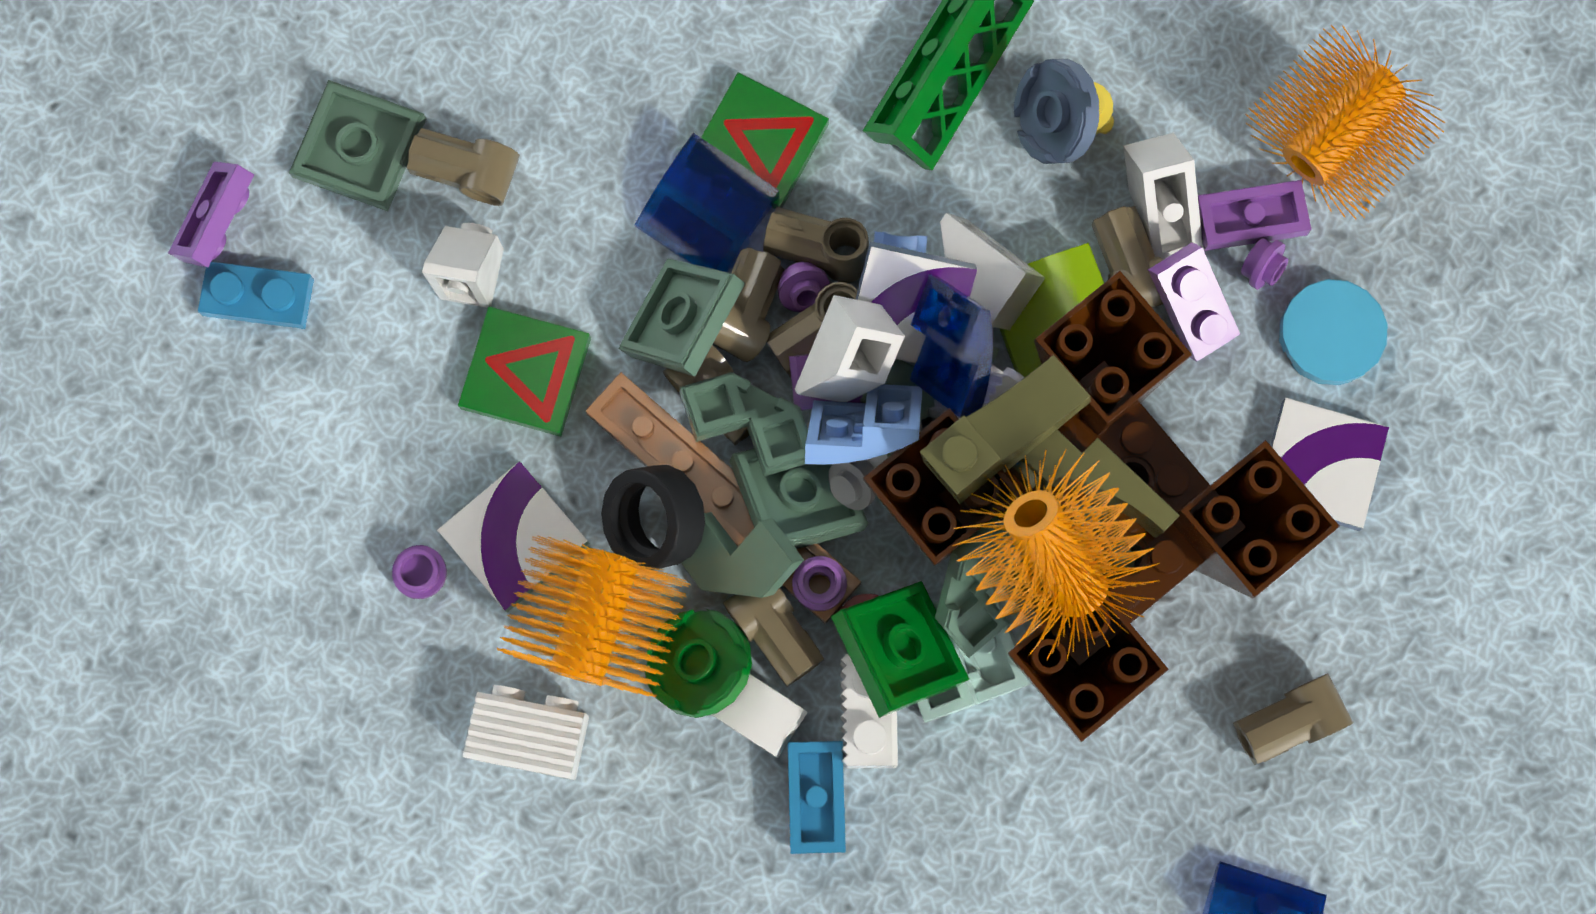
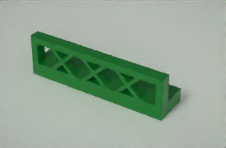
[863,0,1034,170]

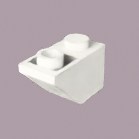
[795,295,905,402]

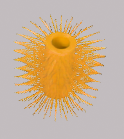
[1245,25,1445,220]
[952,449,1160,661]
[497,536,690,697]

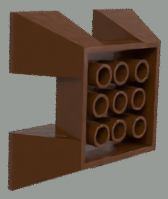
[863,271,1340,742]

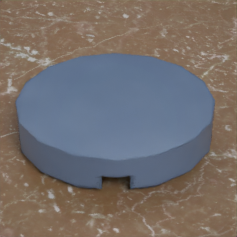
[1014,58,1099,164]

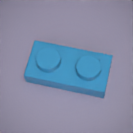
[198,262,314,329]
[788,741,846,854]

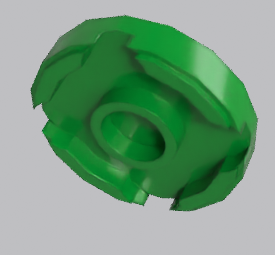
[645,609,752,718]

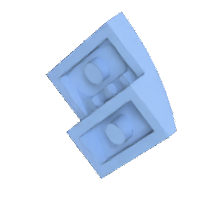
[805,384,922,465]

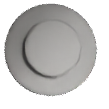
[828,460,876,510]

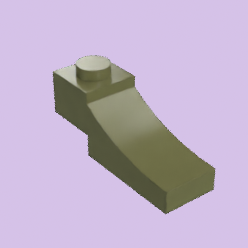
[920,355,1091,504]
[1009,430,1180,538]

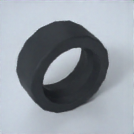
[601,464,705,570]

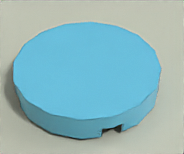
[1279,279,1388,385]

